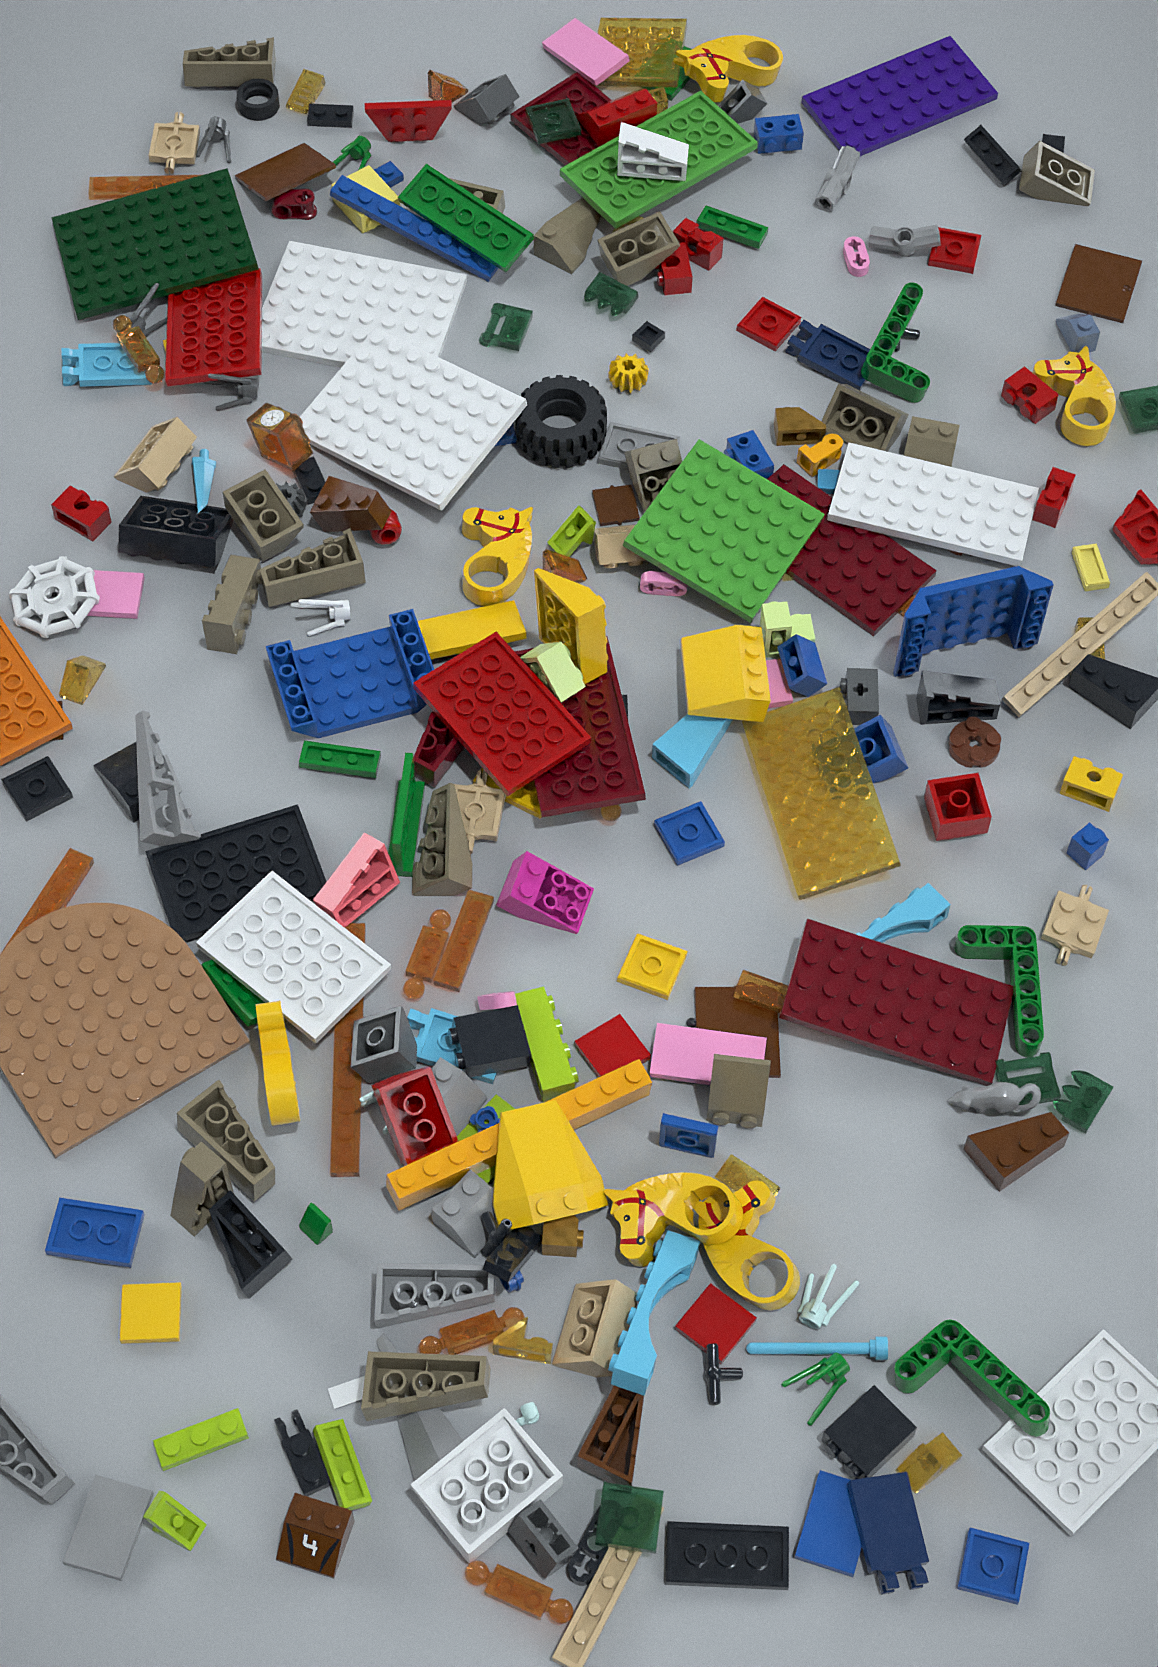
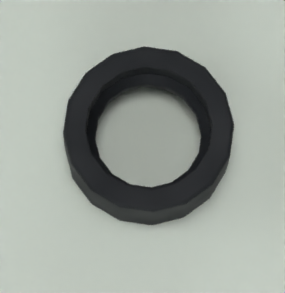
[237,78,280,121]

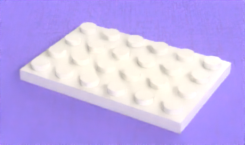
[196,871,391,1044]
[982,1329,1158,1537]

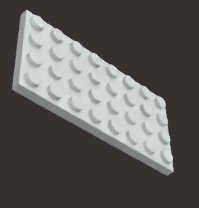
[827,443,1039,567]

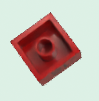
[924,772,992,841]

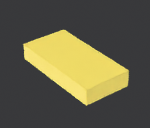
[1072,543,1110,591]

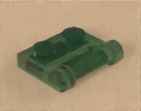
[479,303,533,351]
[995,1052,1061,1105]

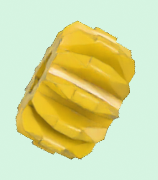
[608,353,649,393]

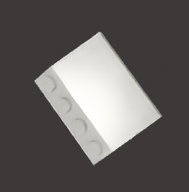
[411,1408,563,1564]

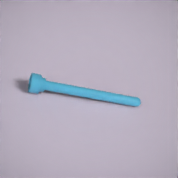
[746,1336,888,1360]

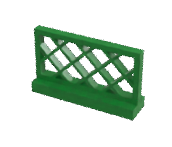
[388,752,425,877]

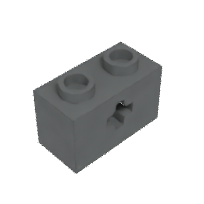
[840,668,879,725]
[508,1499,579,1579]

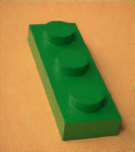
[696,205,769,249]
[299,740,381,778]
[201,960,265,1027]

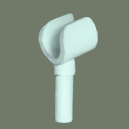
[516,1402,539,1426]

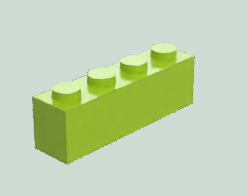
[515,986,579,1102]

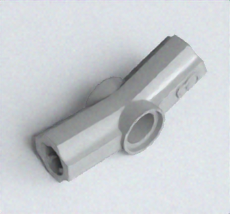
[815,146,860,212]
[869,224,941,256]

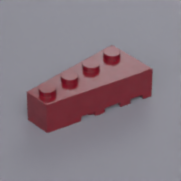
[414,711,464,788]

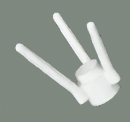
[290,599,350,636]

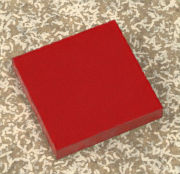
[928,227,982,274]
[736,296,802,352]
[574,1014,651,1078]
[675,1283,757,1364]

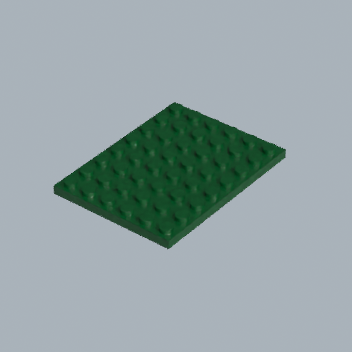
[51,168,259,320]

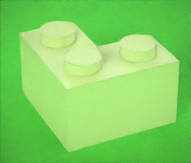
[760,601,815,658]
[520,642,586,702]

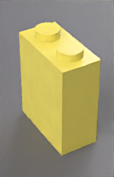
[331,165,400,233]

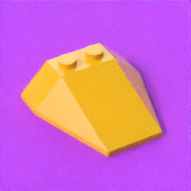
[492,1100,608,1229]

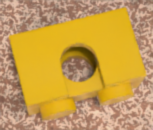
[1059,756,1123,812]

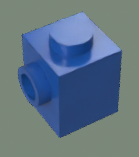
[1066,822,1109,870]

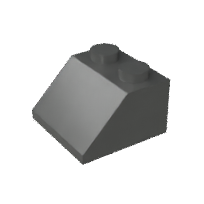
[454,74,520,125]
[351,1006,417,1083]

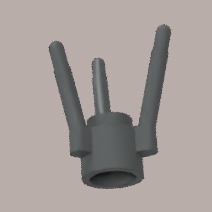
[196,116,231,163]
[122,283,167,340]
[203,374,258,411]

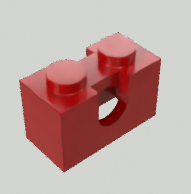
[672,218,724,271]
[655,242,693,296]
[1001,366,1059,424]
[1032,467,1076,528]
[51,485,112,542]

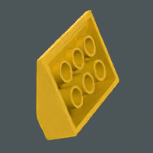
[534,568,608,684]
[681,625,771,722]

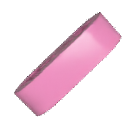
[843,237,870,277]
[640,571,687,596]
[477,991,517,1010]

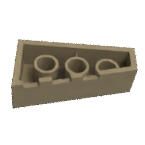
[183,37,276,87]
[260,528,366,607]
[202,555,262,654]
[361,1351,491,1421]

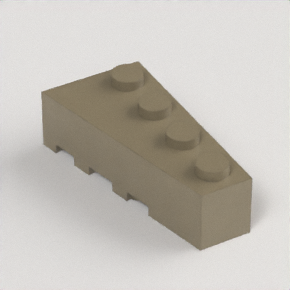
[177,1080,275,1202]

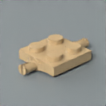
[149,112,200,174]
[455,770,506,854]
[1041,885,1109,966]

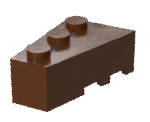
[309,476,392,532]
[963,1112,1069,1192]
[577,1385,644,1494]

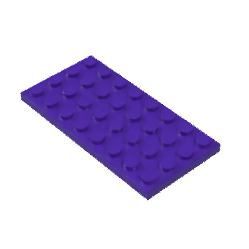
[801,36,998,156]

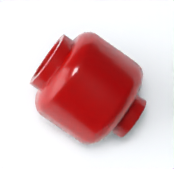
[369,509,402,545]

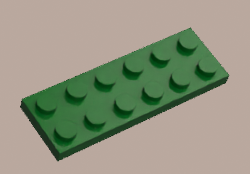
[398,164,535,273]

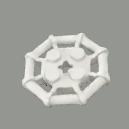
[9,556,100,638]

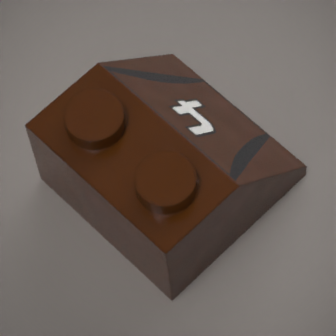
[276,1493,355,1579]

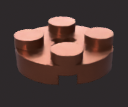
[948,717,1001,768]

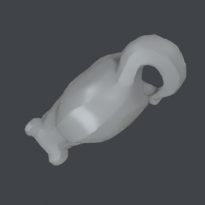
[947,1082,1041,1113]

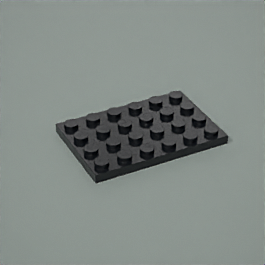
[145,804,327,941]

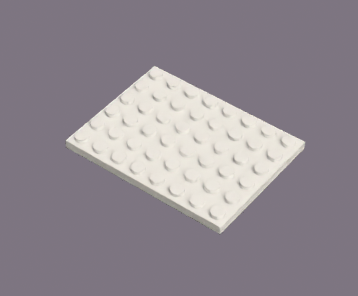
[262,241,467,368]
[290,327,527,511]

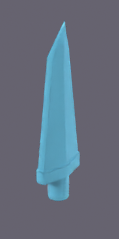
[192,449,216,513]

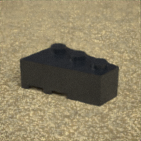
[1068,654,1158,729]
[916,671,1000,725]
[209,1190,293,1299]

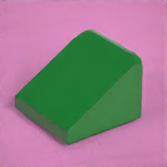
[299,1202,333,1245]

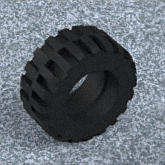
[515,375,607,468]

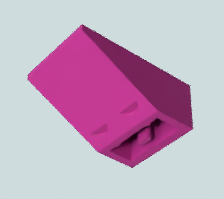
[496,851,594,934]

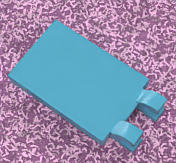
[61,342,152,387]
[407,1008,497,1084]

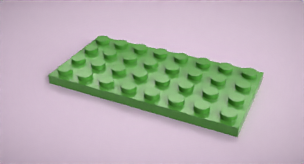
[560,91,758,229]

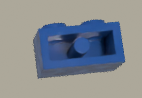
[753,114,804,154]
[724,430,774,479]
[777,634,827,697]

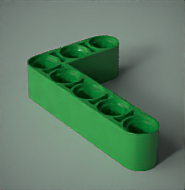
[861,282,930,403]
[954,925,1044,1058]
[894,1319,1050,1437]

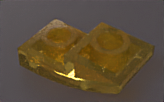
[715,1154,781,1196]

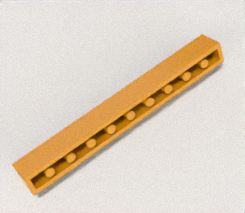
[386,1059,652,1211]

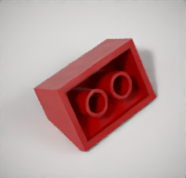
[576,89,657,146]
[371,1066,459,1166]

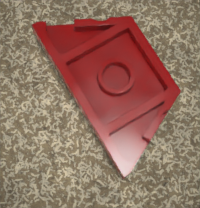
[364,100,452,142]
[1112,489,1158,565]

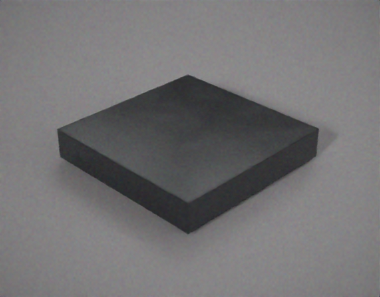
[1,756,73,822]

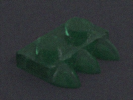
[584,272,639,316]
[1053,1070,1114,1134]

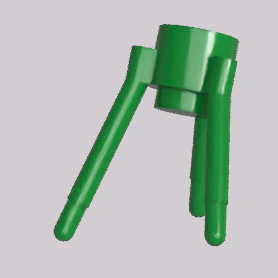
[333,135,372,170]
[781,1352,850,1426]

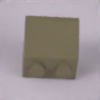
[904,416,960,467]

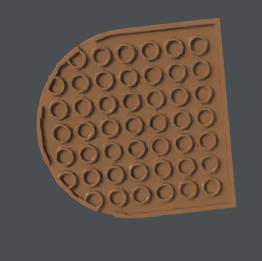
[0,902,250,1158]

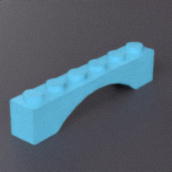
[857,883,951,943]
[608,1230,700,1396]

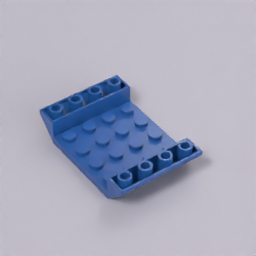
[893,566,1054,677]
[265,609,434,738]

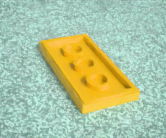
[418,600,527,659]

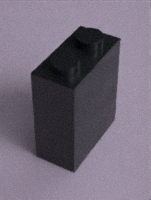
[448,1005,532,1078]
[822,1385,917,1479]

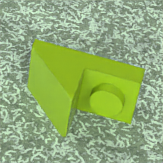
[547,505,596,560]
[143,1491,207,1551]

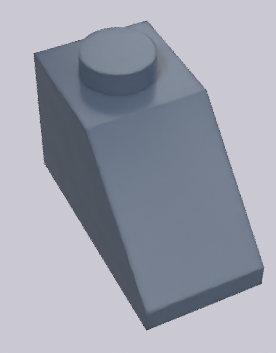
[1056,314,1100,353]

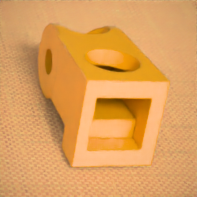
[796,434,843,477]

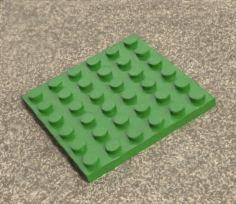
[623,439,825,623]

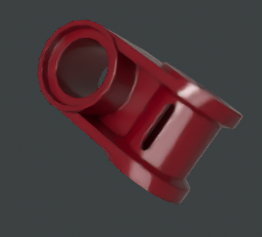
[272,189,318,220]

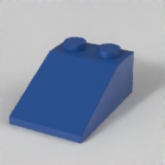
[812,714,909,794]

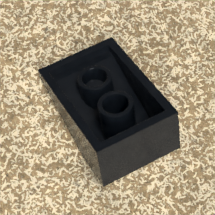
[93,742,139,823]

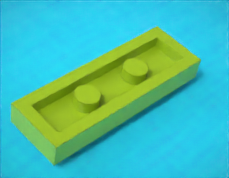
[153,1408,249,1471]
[313,1419,372,1510]

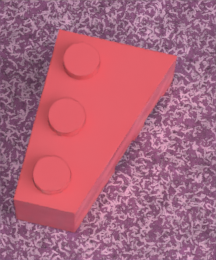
[313,832,400,928]

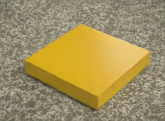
[617,933,688,1000]
[120,1282,182,1344]

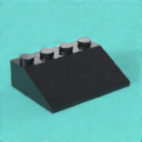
[119,495,233,568]

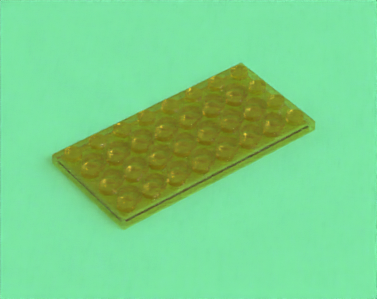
[742,687,901,900]

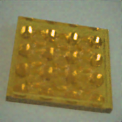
[590,18,687,87]

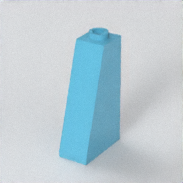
[652,714,733,789]

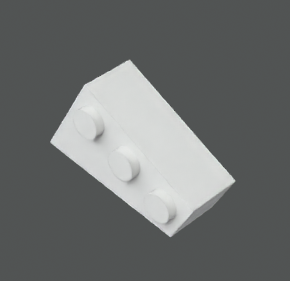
[617,122,689,181]

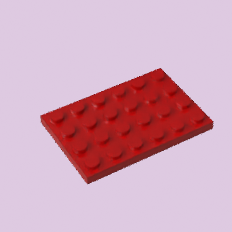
[165,268,262,387]
[413,631,591,797]

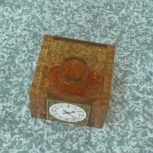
[246,402,313,471]

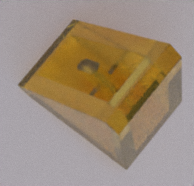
[59,655,106,705]

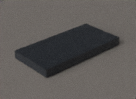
[665,1521,789,1590]

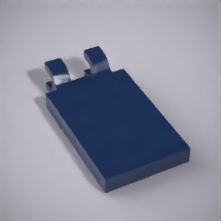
[785,319,875,390]
[847,1472,929,1595]

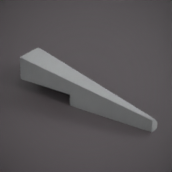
[135,711,201,846]
[377,1333,463,1481]

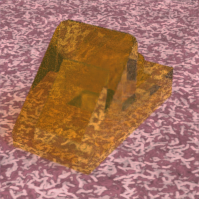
[493,1317,553,1364]
[896,1432,962,1494]

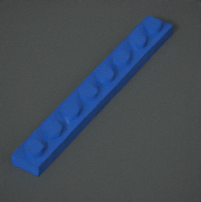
[330,175,498,282]

